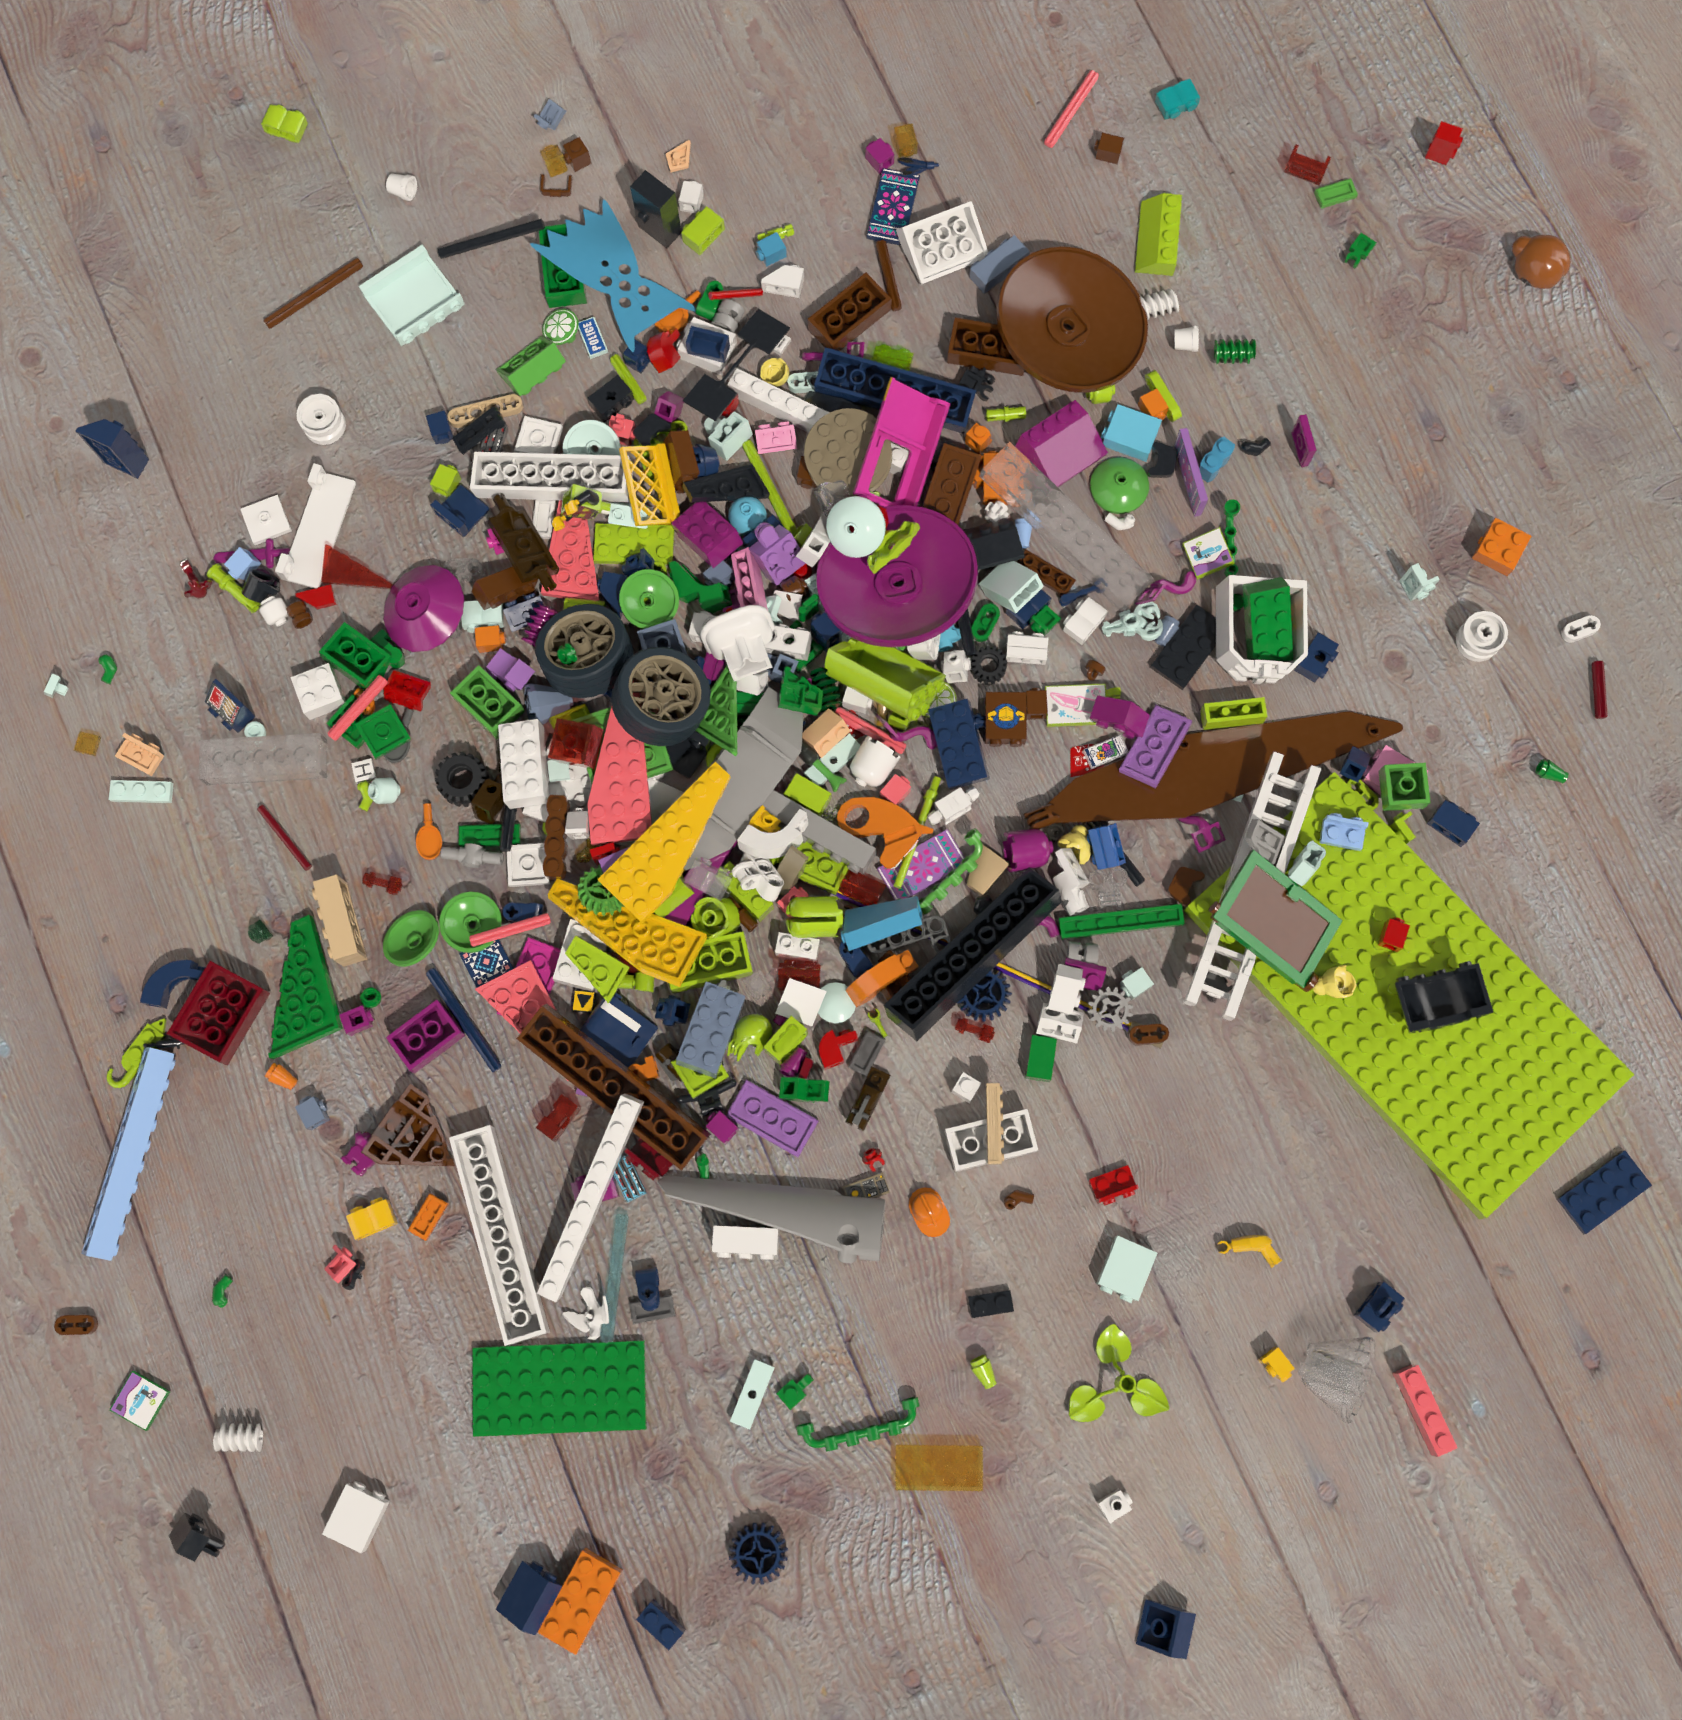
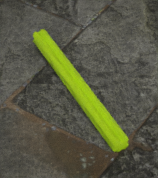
[742,440,796,534]

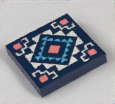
[459,939,514,988]

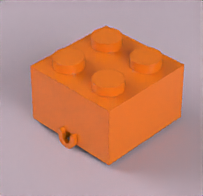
[1472,518,1532,576]

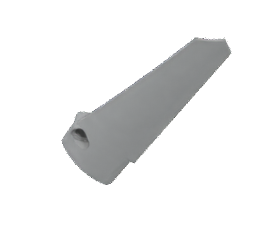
[657,1176,885,1263]

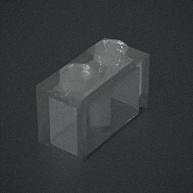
[684,857,733,901]

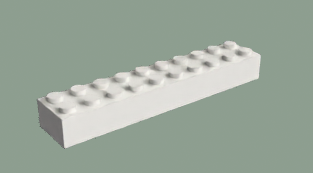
[449,1125,550,1346]

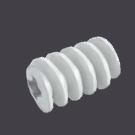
[1140,289,1179,320]
[213,1423,263,1452]

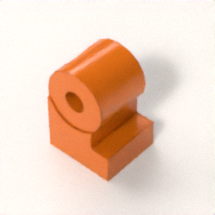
[628,1056,660,1082]

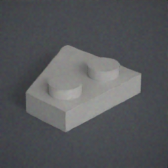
[1245,819,1285,865]

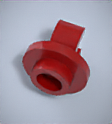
[862,1148,885,1172]

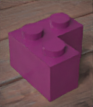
[1090,695,1150,739]

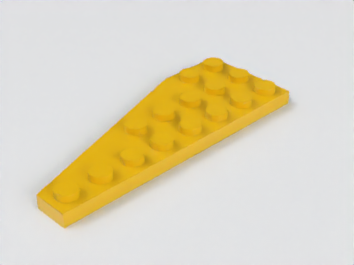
[597,762,731,924]
[548,879,707,987]

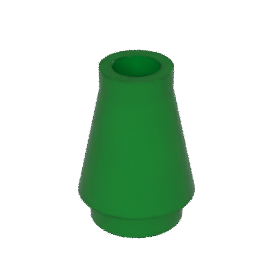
[1535,759,1569,784]

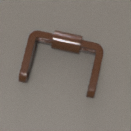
[540,174,572,197]

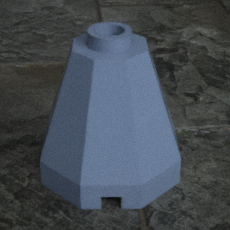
[523,684,573,725]

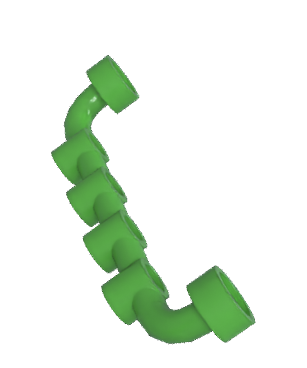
[897,828,983,915]

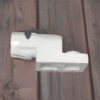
[1053,848,1090,916]

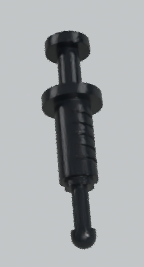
[143,1039,184,1049]

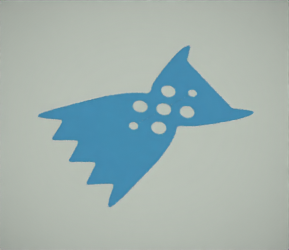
[530,199,696,352]

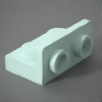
[608,502,653,529]
[1399,563,1440,601]

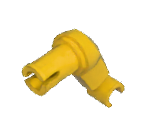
[1217,1235,1282,1268]

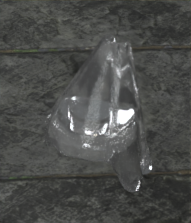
[814,480,851,518]

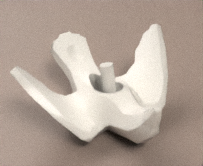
[562,1287,609,1340]

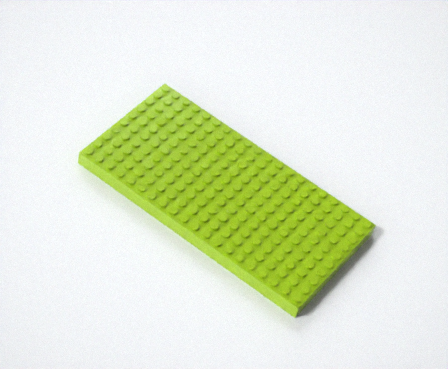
[1184,772,1635,1219]

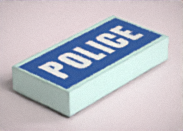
[578,317,608,359]

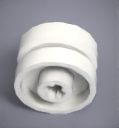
[296,394,346,445]
[1456,611,1508,662]

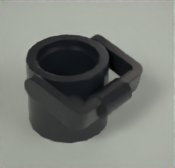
[241,568,280,602]

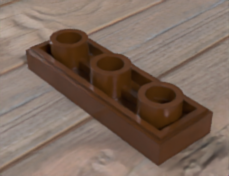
[1017,549,1076,596]

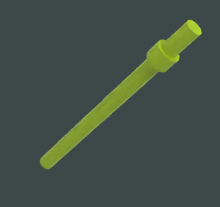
[893,776,941,889]

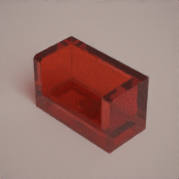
[1284,144,1331,186]

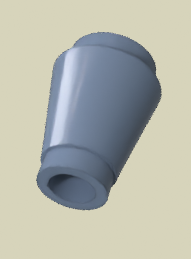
[1154,615,1180,647]

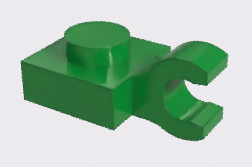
[776,1373,814,1410]

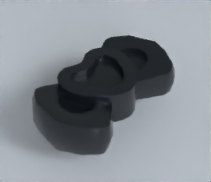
[968,366,995,385]

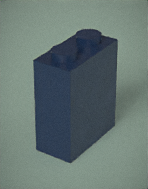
[496,1561,563,1635]

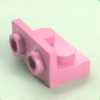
[755,421,797,454]

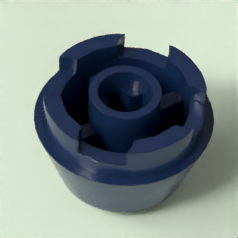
[693,444,720,479]

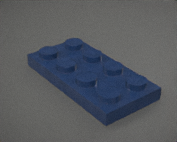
[1557,1150,1652,1234]

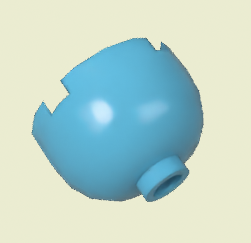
[728,497,767,537]

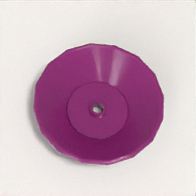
[383,565,464,652]

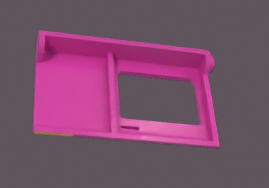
[853,377,951,507]

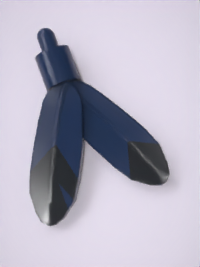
[898,157,939,177]

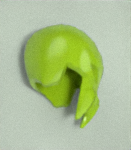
[727,1014,772,1062]

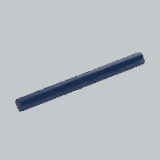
[426,968,501,1072]

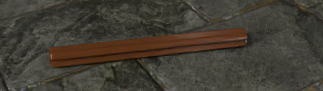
[263,258,363,329]

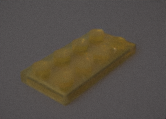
[895,1444,983,1491]

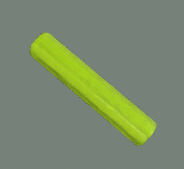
[610,354,647,404]

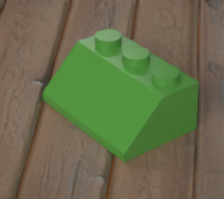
[496,336,566,396]

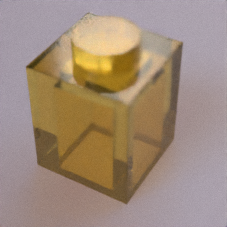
[894,124,918,158]

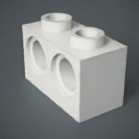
[775,932,820,963]
[1036,1003,1084,1043]

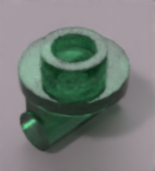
[248,920,273,944]

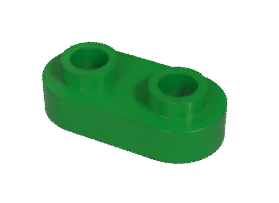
[972,603,1000,642]

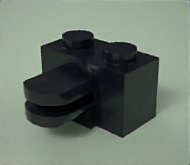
[169,1512,225,1562]

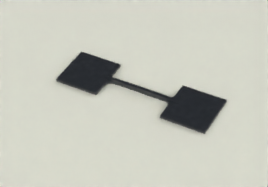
[683,309,790,421]

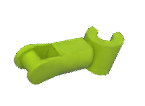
[618,972,654,992]

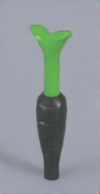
[798,740,847,792]

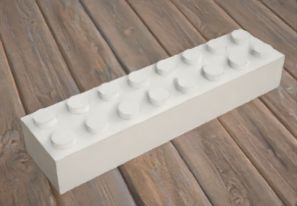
[470,452,633,502]

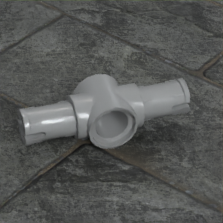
[441,844,504,868]

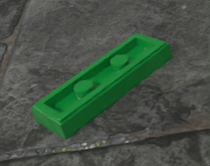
[459,824,521,847]

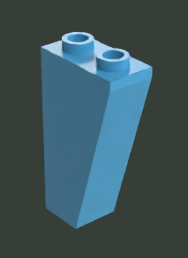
[841,896,922,950]

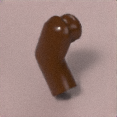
[1003,1190,1034,1210]

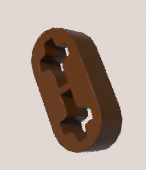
[1128,1024,1169,1046]
[54,1315,98,1335]

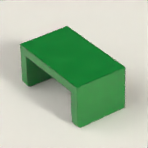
[1025,1035,1057,1082]

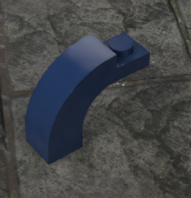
[140,960,206,1009]

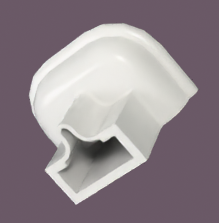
[700,605,775,681]

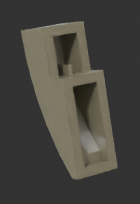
[777,845,809,897]

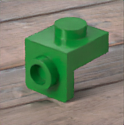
[1029,605,1061,636]

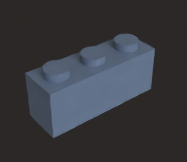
[970,235,1030,294]

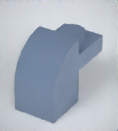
[767,653,799,683]

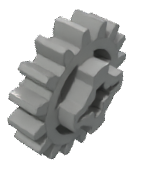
[1087,986,1133,1032]

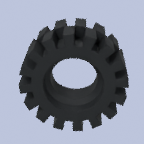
[971,645,1007,685]

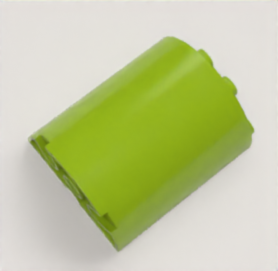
[825,637,946,721]

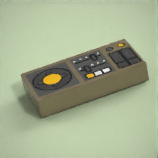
[843,1172,890,1198]

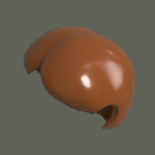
[1512,235,1571,289]

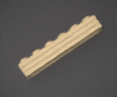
[986,1083,1004,1165]

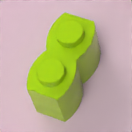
[261,105,308,143]

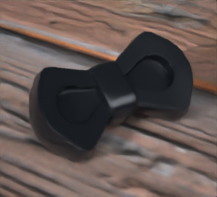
[342,1259,365,1290]

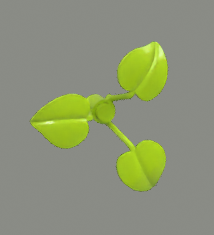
[1068,1324,1169,1422]

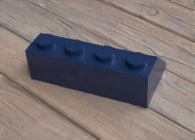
[75,419,149,479]

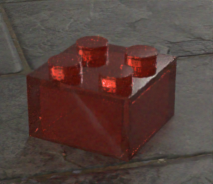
[548,718,603,769]

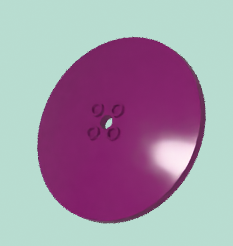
[816,505,978,647]

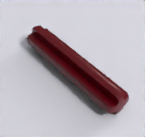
[1592,660,1608,719]

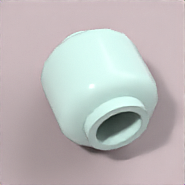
[368,777,400,804]

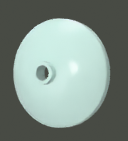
[563,420,621,456]
[826,496,886,558]

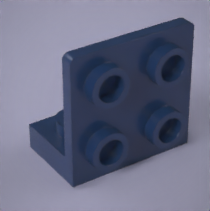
[430,485,489,538]

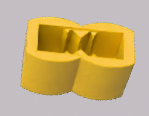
[346,1197,398,1240]

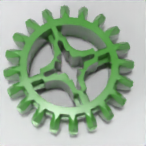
[577,864,626,916]

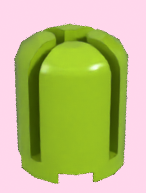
[786,896,843,938]

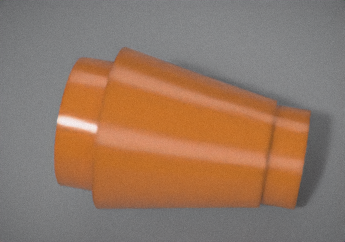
[265,1063,298,1090]

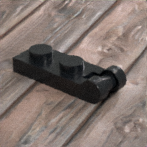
[452,407,506,455]

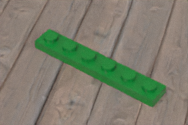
[1058,904,1185,940]

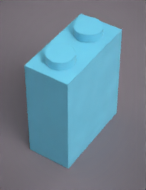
[1101,404,1162,462]

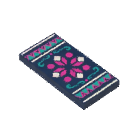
[867,168,920,246]

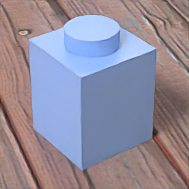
[224,547,261,580]

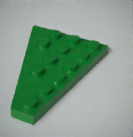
[268,915,343,1059]

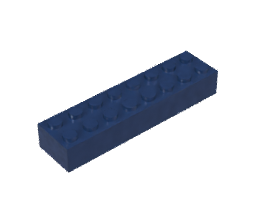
[814,347,976,434]

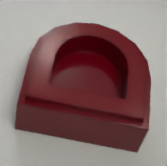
[798,1057,814,1079]

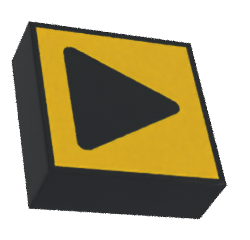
[572,990,596,1013]

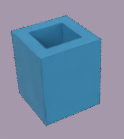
[756,232,787,267]

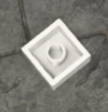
[291,663,346,720]

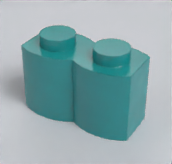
[1155,79,1200,119]

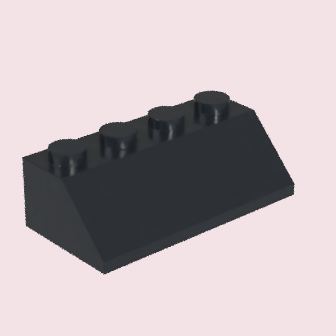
[963,518,1025,570]

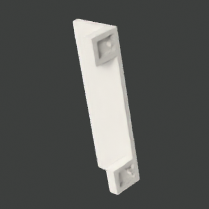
[275,464,356,588]

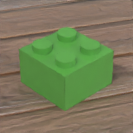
[1378,763,1431,811]

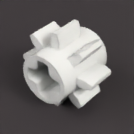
[984,501,1009,523]

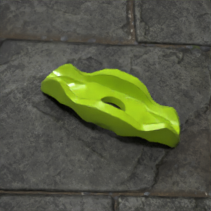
[868,521,920,574]

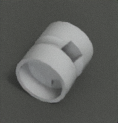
[711,299,745,333]
[1066,941,1098,965]

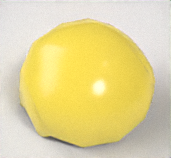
[760,358,789,387]

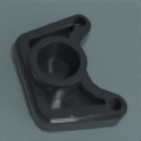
[633,414,671,446]
[1148,441,1177,478]

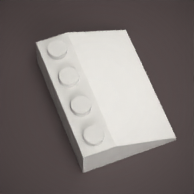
[896,201,988,284]

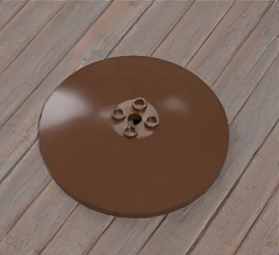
[997,247,1148,393]

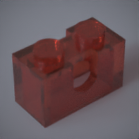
[536,1094,581,1142]

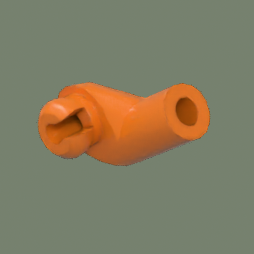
[354,688,375,715]

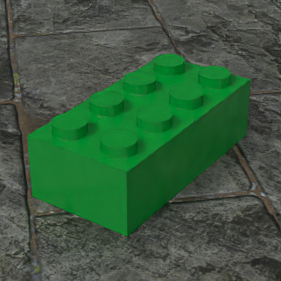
[539,224,587,308]
[1242,577,1293,662]

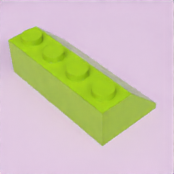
[1135,193,1182,276]

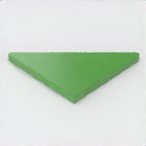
[695,665,738,756]

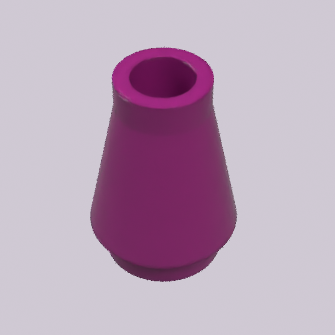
[779,1047,807,1077]

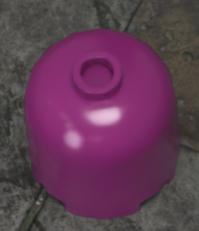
[1002,829,1053,872]

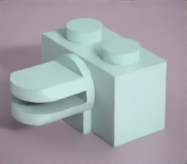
[704,411,753,461]

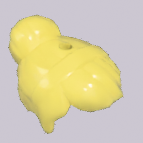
[1058,825,1091,864]
[1313,965,1357,998]

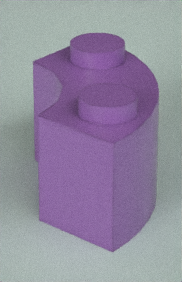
[484,648,535,692]

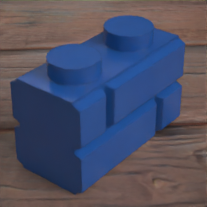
[1087,823,1126,870]

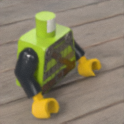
[552,484,611,531]

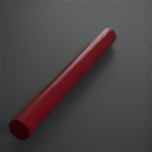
[257,805,312,871]

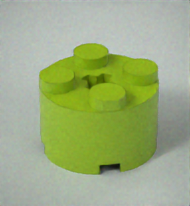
[691,897,740,939]

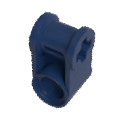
[503,903,544,923]
[839,941,873,979]
[635,1267,660,1311]

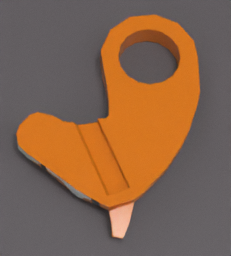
[837,797,933,869]

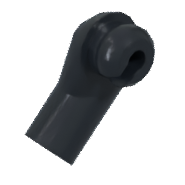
[1241,438,1271,456]

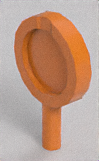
[654,290,701,333]

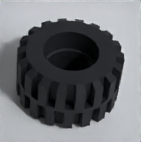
[435,752,489,807]

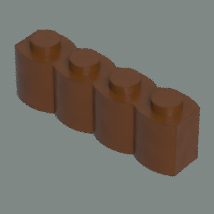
[543,795,570,880]

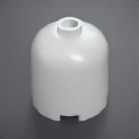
[850,736,901,787]

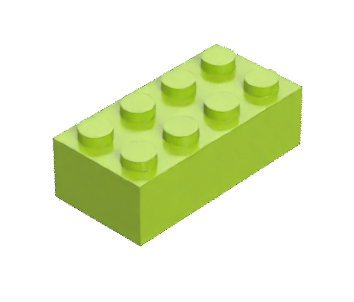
[669,931,754,993]

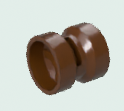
[286,601,313,629]

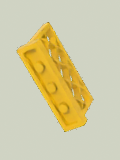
[619,443,680,526]

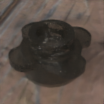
[1043,823,1065,844]

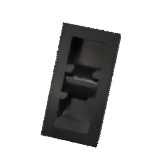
[587,375,634,422]

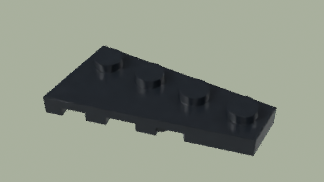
[682,464,770,503]

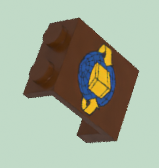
[985,692,1027,747]

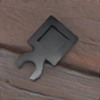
[958,370,993,402]

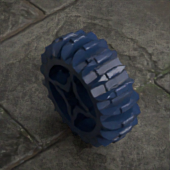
[957,969,1012,1022]
[729,1522,788,1585]

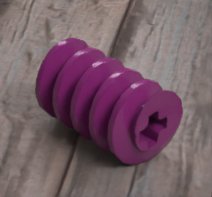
[521,603,558,646]

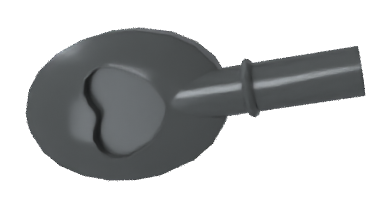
[384,709,414,763]

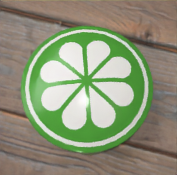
[543,309,579,345]

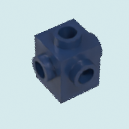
[655,995,691,1027]

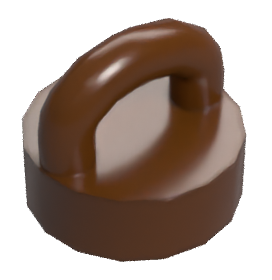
[1085,660,1106,681]

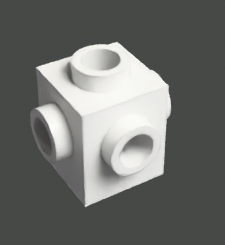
[941,650,971,683]

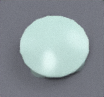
[818,982,856,1023]

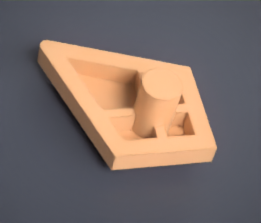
[666,140,691,172]

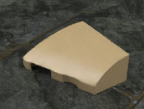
[967,844,1009,896]

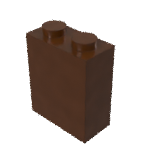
[663,430,700,494]

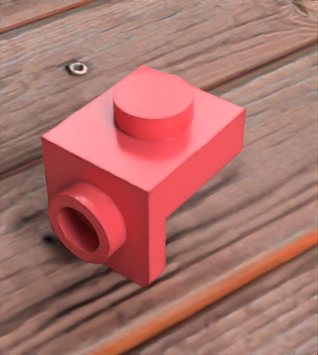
[324,1244,356,1283]

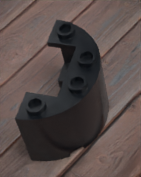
[1394,961,1494,1034]

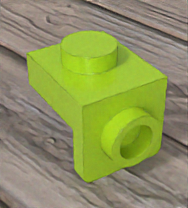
[1390,811,1416,844]

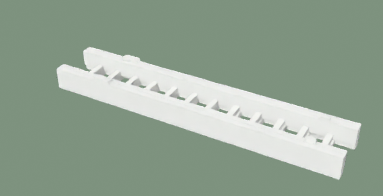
[1184,752,1321,1021]

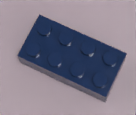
[928,699,990,790]

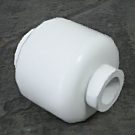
[259,596,288,627]

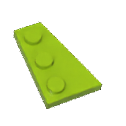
[565,935,630,1003]

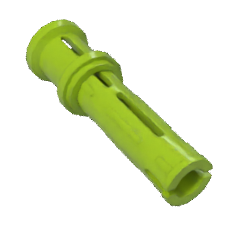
[207,564,261,613]

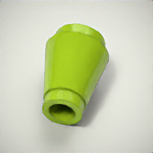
[970,1355,997,1389]

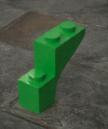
[669,561,732,613]

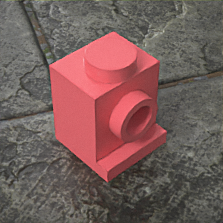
[777,886,809,918]

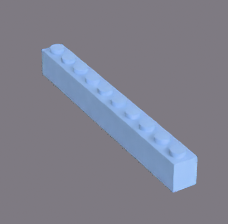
[82,1047,175,1261]

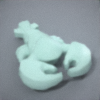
[1102,602,1163,641]

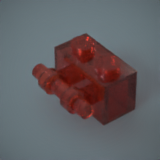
[778,960,821,991]

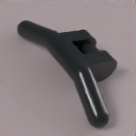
[676,1079,737,1117]

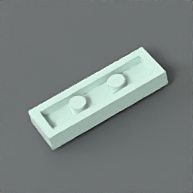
[109,780,174,803]

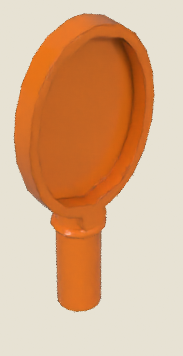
[416,803,442,860]

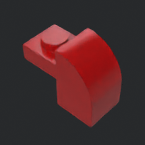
[647,328,681,373]
[819,1029,858,1070]

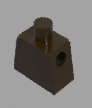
[471,774,504,825]

